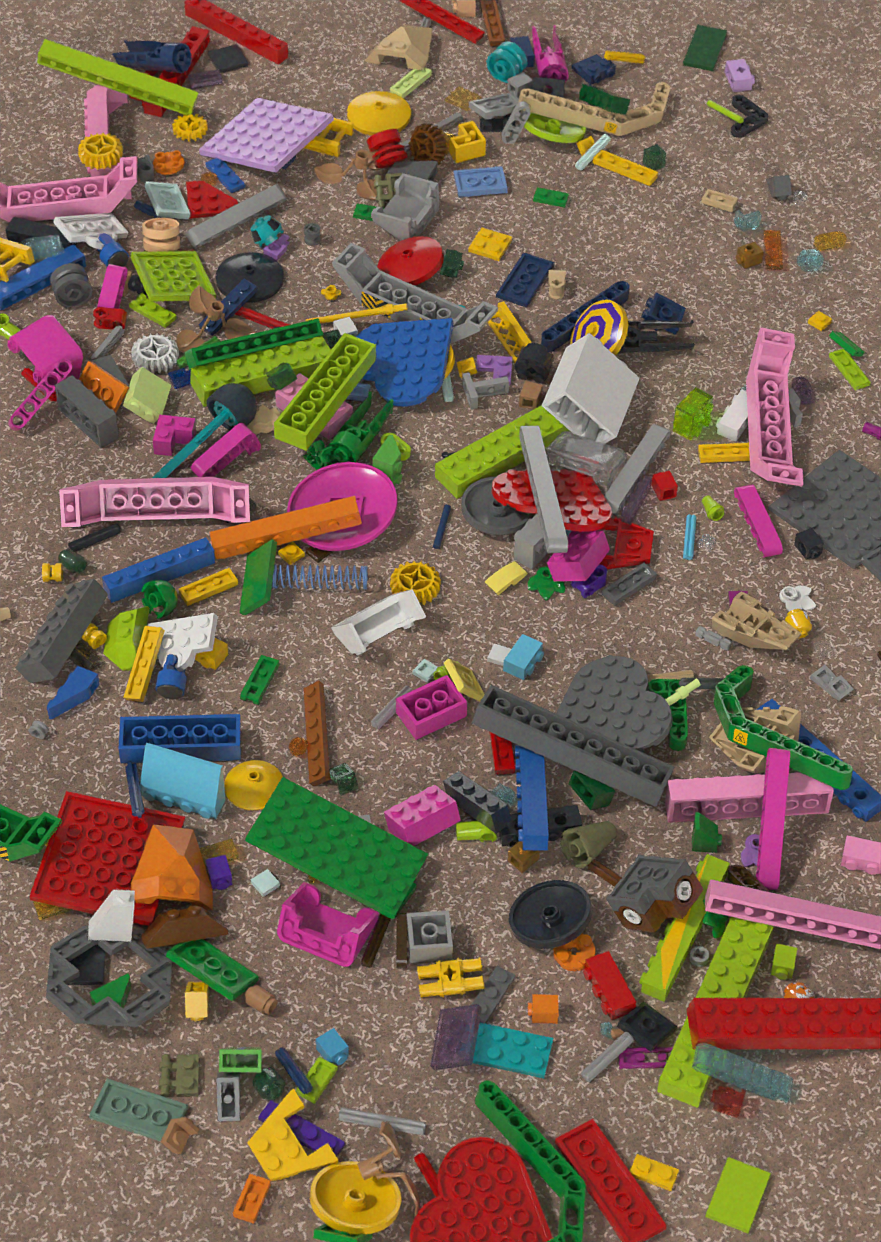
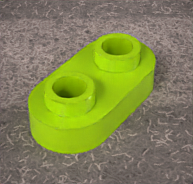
[380,433,411,461]

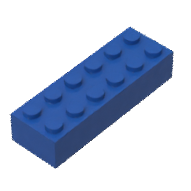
[119,714,241,763]

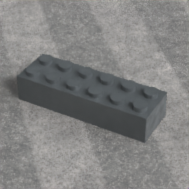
[15,579,108,683]

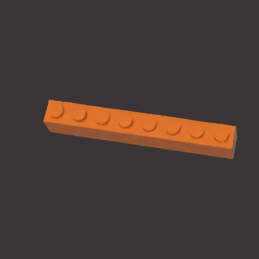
[210,496,362,559]

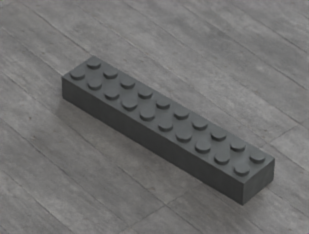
[472,685,675,807]

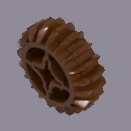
[408,123,448,165]

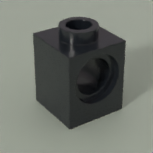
[794,528,824,560]

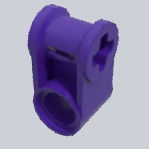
[571,564,607,598]

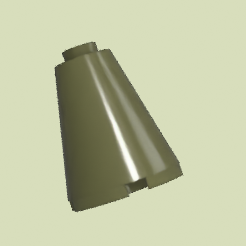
[560,821,617,868]

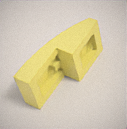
[485,561,528,595]

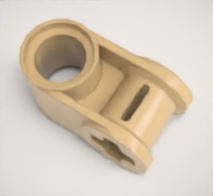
[548,270,566,300]

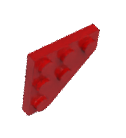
[186,181,238,219]

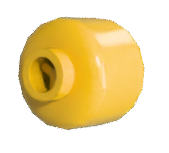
[785,609,812,639]

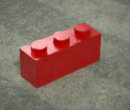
[583,951,636,1020]

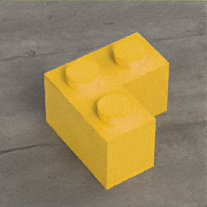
[449,121,486,163]

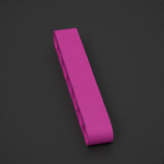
[756,748,790,891]

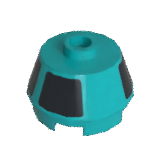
[250,215,284,248]

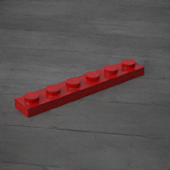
[399,0,485,44]

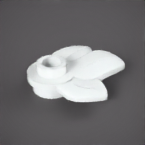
[779,585,816,612]

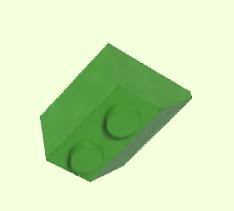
[373,434,402,486]

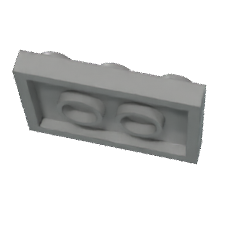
[469,93,521,119]

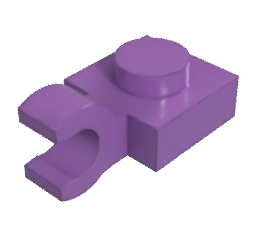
[263,234,290,260]

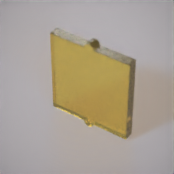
[444,86,482,111]

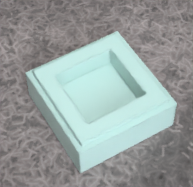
[412,659,437,683]
[251,869,280,897]

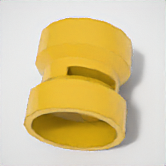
[42,563,63,582]
[81,623,107,649]

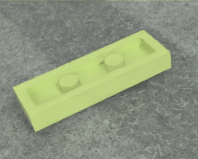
[390,67,432,98]

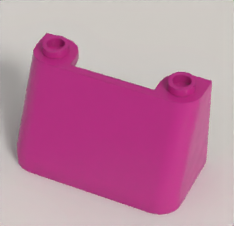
[7,315,83,385]
[277,882,379,967]

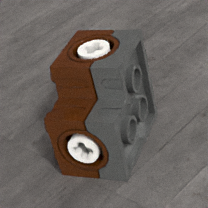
[606,855,704,933]

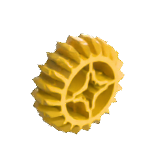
[78,132,123,170]
[390,560,441,606]

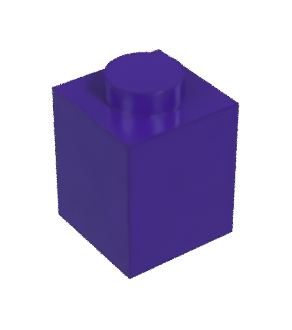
[205,855,232,890]

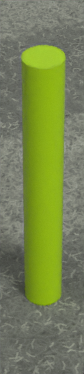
[707,100,744,123]

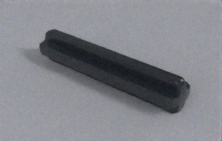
[68,523,121,553]

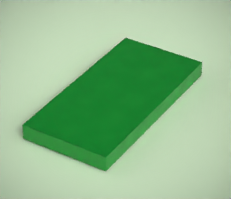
[239,539,277,615]
[166,939,259,1001]

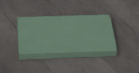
[89,1078,189,1142]

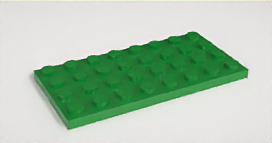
[245,777,428,920]

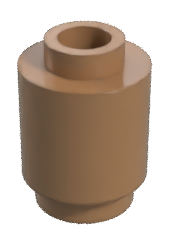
[245,985,278,1015]

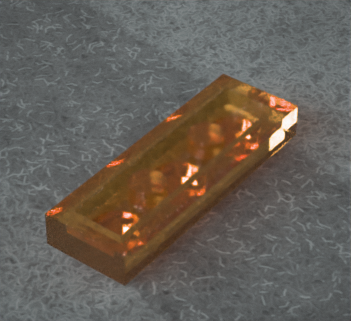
[763,230,783,270]

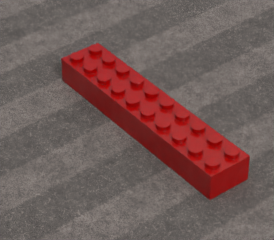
[686,998,881,1049]

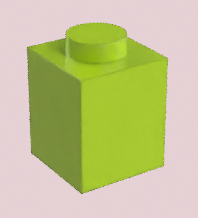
[771,944,797,980]

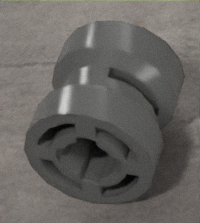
[304,223,321,246]

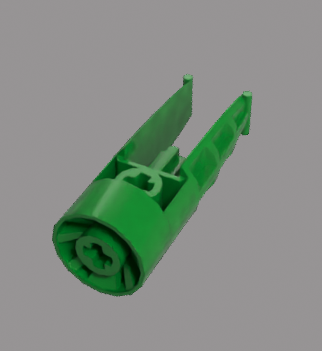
[327,391,394,464]

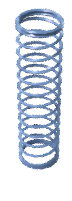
[272,564,368,590]

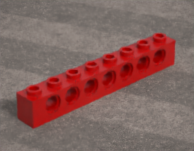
[142,26,210,117]

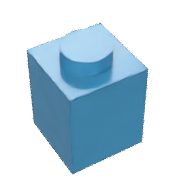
[316,1028,349,1065]

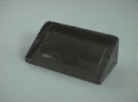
[68,641,105,672]

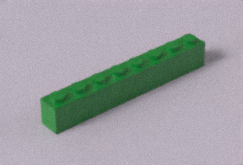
[184,318,323,370]

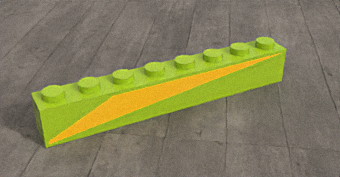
[639,854,730,1002]

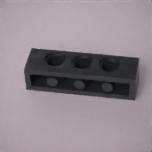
[498,804,583,847]

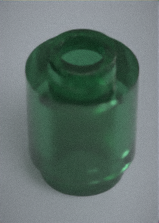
[58,548,87,574]

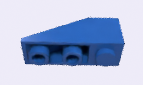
[47,666,100,720]

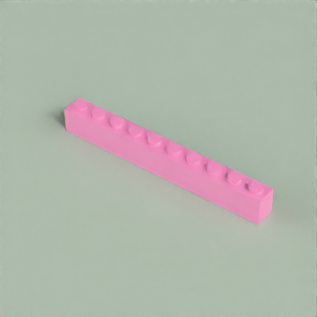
[705,879,881,949]

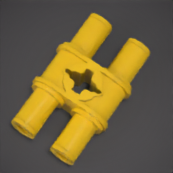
[417,957,485,998]

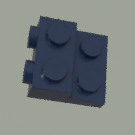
[571,54,616,85]
[641,292,686,335]

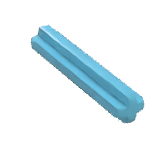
[683,514,697,560]

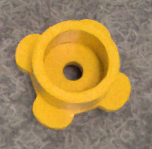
[321,285,341,300]

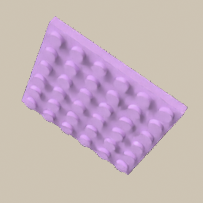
[199,98,334,173]

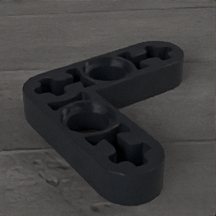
[730,94,769,138]

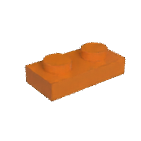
[233,1174,271,1224]

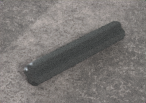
[679,678,724,689]

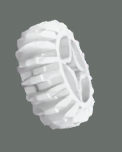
[131,333,179,374]

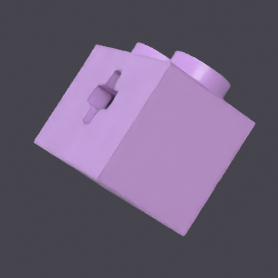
[725,59,755,92]

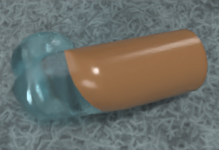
[600,1022,624,1040]

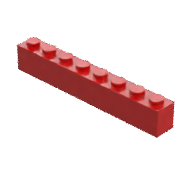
[184,0,289,65]

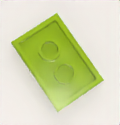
[705,1157,771,1233]

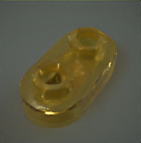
[813,231,847,251]

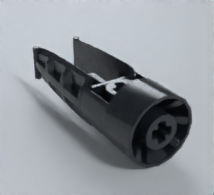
[618,320,695,353]

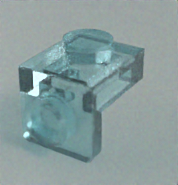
[734,210,762,232]
[489,783,516,806]

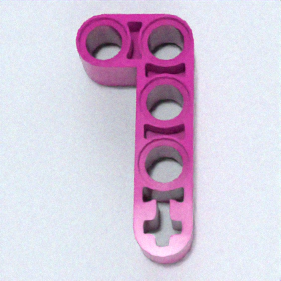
[191,423,261,477]

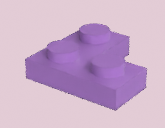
[476,355,512,385]

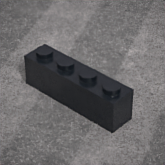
[5,217,77,253]
[443,771,512,833]

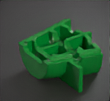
[302,440,332,470]

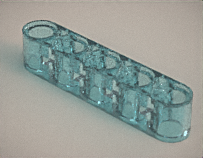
[692,1043,793,1103]

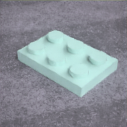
[144,181,190,219]

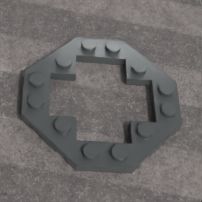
[46,926,172,1027]

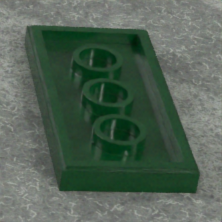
[683,24,728,72]

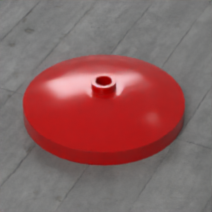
[377,236,444,286]

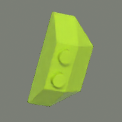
[103,606,150,671]

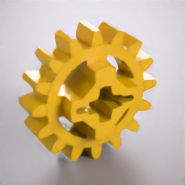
[172,114,208,142]

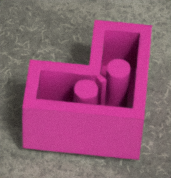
[153,415,197,456]

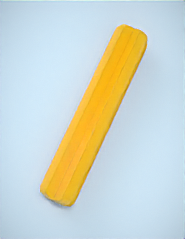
[604,51,646,63]

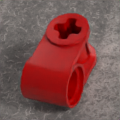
[93,307,128,330]

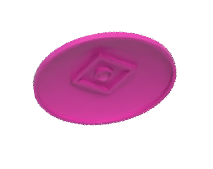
[287,462,398,551]

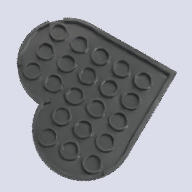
[556,655,673,752]

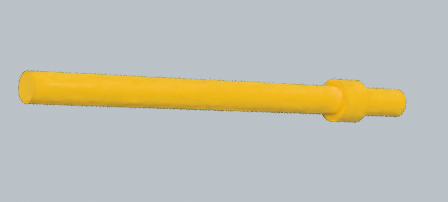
[306,303,408,324]

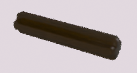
[361,913,391,968]

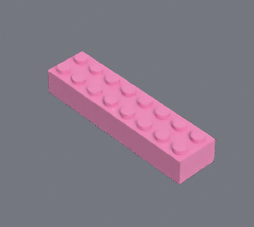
[665,772,834,823]

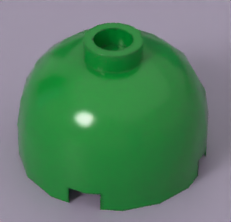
[141,580,178,619]

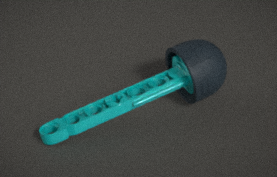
[152,383,257,478]

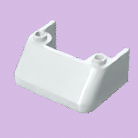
[331,589,426,655]

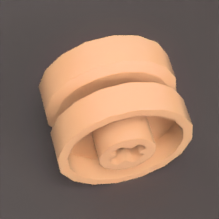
[142,218,181,252]

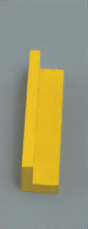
[488,302,532,363]

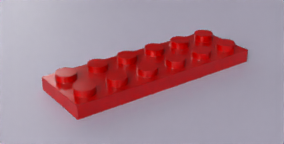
[555,1119,667,1242]

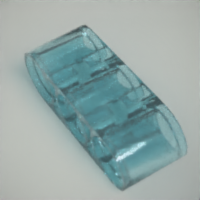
[20,235,65,259]

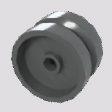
[50,263,93,308]

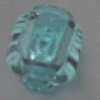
[797,249,823,271]

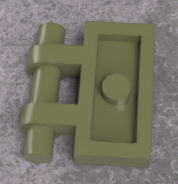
[374,173,403,208]
[159,1054,199,1097]

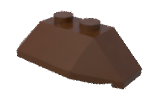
[141,906,229,949]

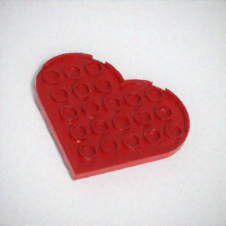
[491,469,612,532]
[409,1137,553,1242]

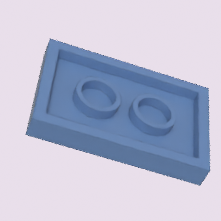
[454,166,507,197]

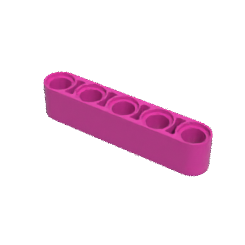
[8,359,72,431]
[734,484,783,558]

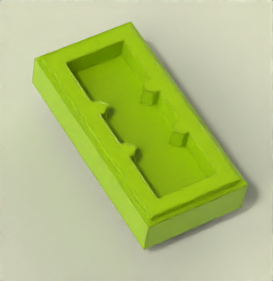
[296,1057,338,1104]

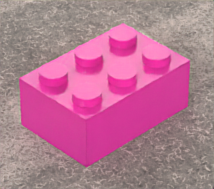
[547,530,610,581]
[396,675,467,740]
[384,785,461,846]

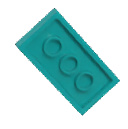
[459,1020,553,1079]

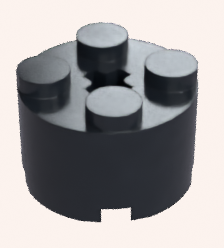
[515,343,554,384]

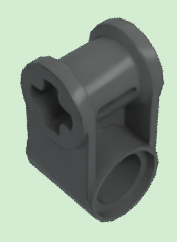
[137,154,155,183]

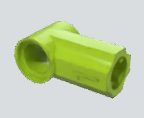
[0,313,20,340]
[456,821,497,842]

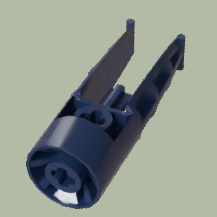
[112,40,191,73]

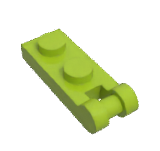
[129,293,177,328]

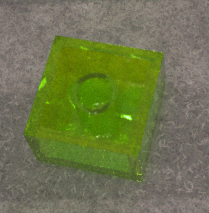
[673,387,714,441]

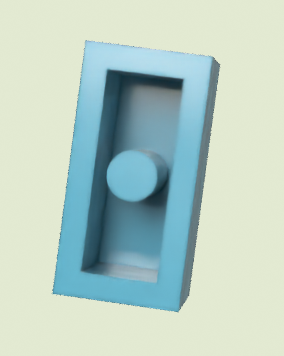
[503,634,544,680]

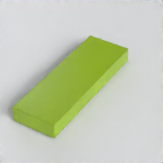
[829,349,871,390]

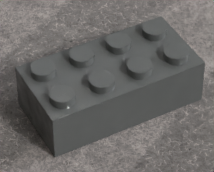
[55,375,119,448]

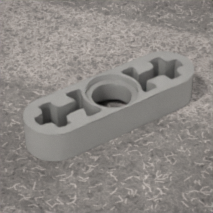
[502,102,530,144]

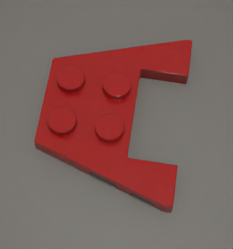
[599,517,654,569]

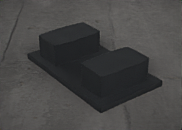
[480,115,515,132]

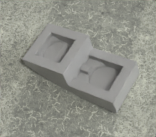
[789,388,803,427]
[810,665,854,701]

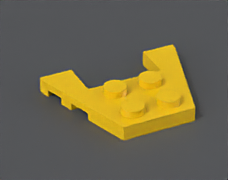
[247,1089,339,1181]

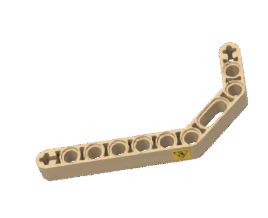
[518,82,670,136]

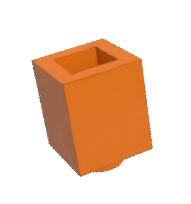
[528,994,559,1024]

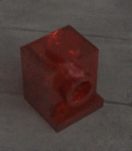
[710,1086,746,1118]

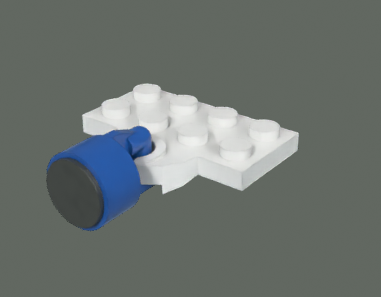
[53,213,129,267]
[148,613,218,699]

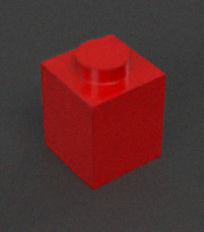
[651,470,678,501]

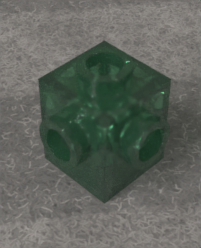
[440,249,464,278]

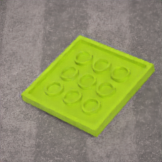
[131,251,216,302]

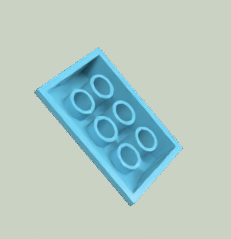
[140,743,226,819]

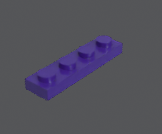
[258,1100,345,1157]

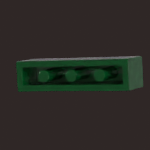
[579,84,631,115]

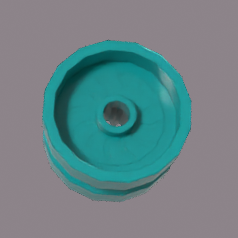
[486,41,527,83]

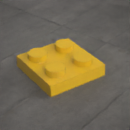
[468,227,512,261]

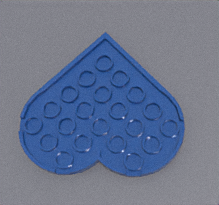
[355,318,454,407]

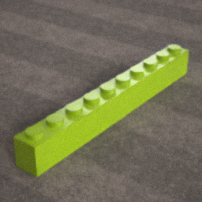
[37,39,199,115]

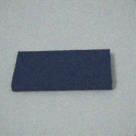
[496,252,554,308]

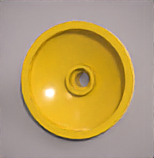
[224,760,283,811]

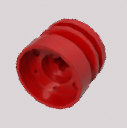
[366,129,407,169]

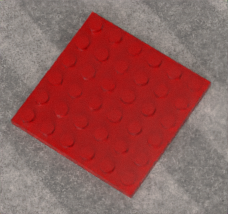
[29,791,186,926]

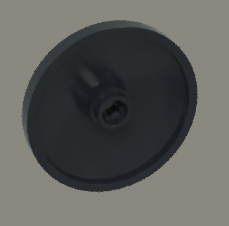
[216,252,284,303]
[509,880,592,949]

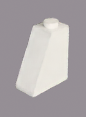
[88,890,135,942]

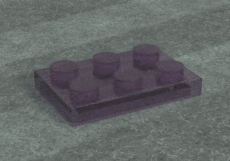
[430,1004,482,1070]

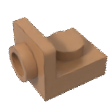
[161,1117,199,1154]

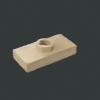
[701,189,738,212]

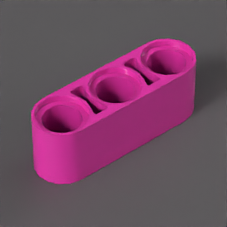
[97,264,128,313]

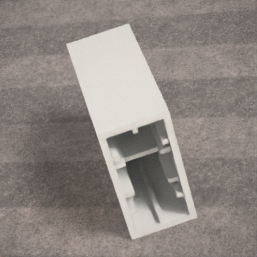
[542,333,640,445]

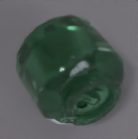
[253,1067,285,1100]

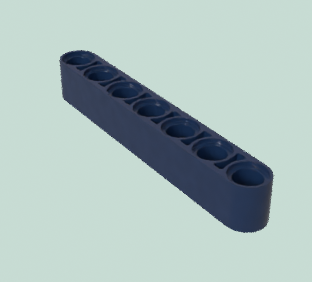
[541,281,630,352]

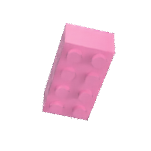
[275,373,353,440]

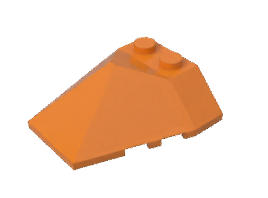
[131,825,213,910]

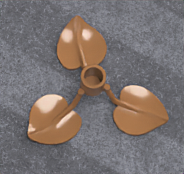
[314,150,380,200]
[176,285,256,352]
[358,1121,420,1216]

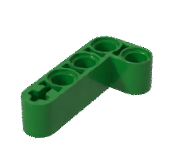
[648,679,688,751]

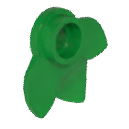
[528,567,565,601]
[703,898,729,939]

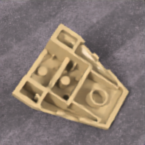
[365,24,433,70]
[712,591,801,650]
[709,706,801,774]

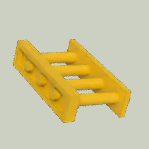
[303,118,353,158]
[0,238,35,282]

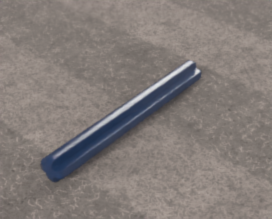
[125,762,145,818]

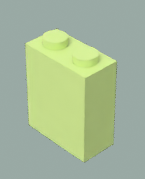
[123,367,171,423]

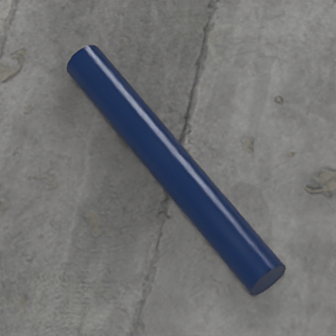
[433,504,451,549]

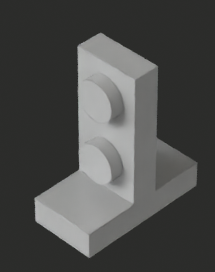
[462,373,509,409]

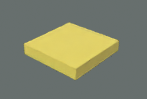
[444,659,485,702]

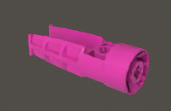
[532,25,569,89]

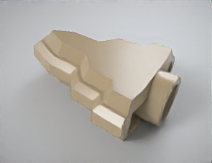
[247,405,280,435]

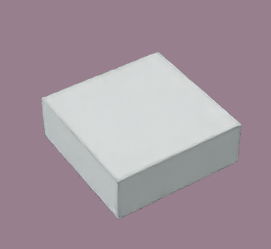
[487,644,511,666]

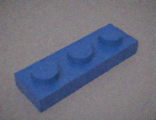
[205,158,245,193]

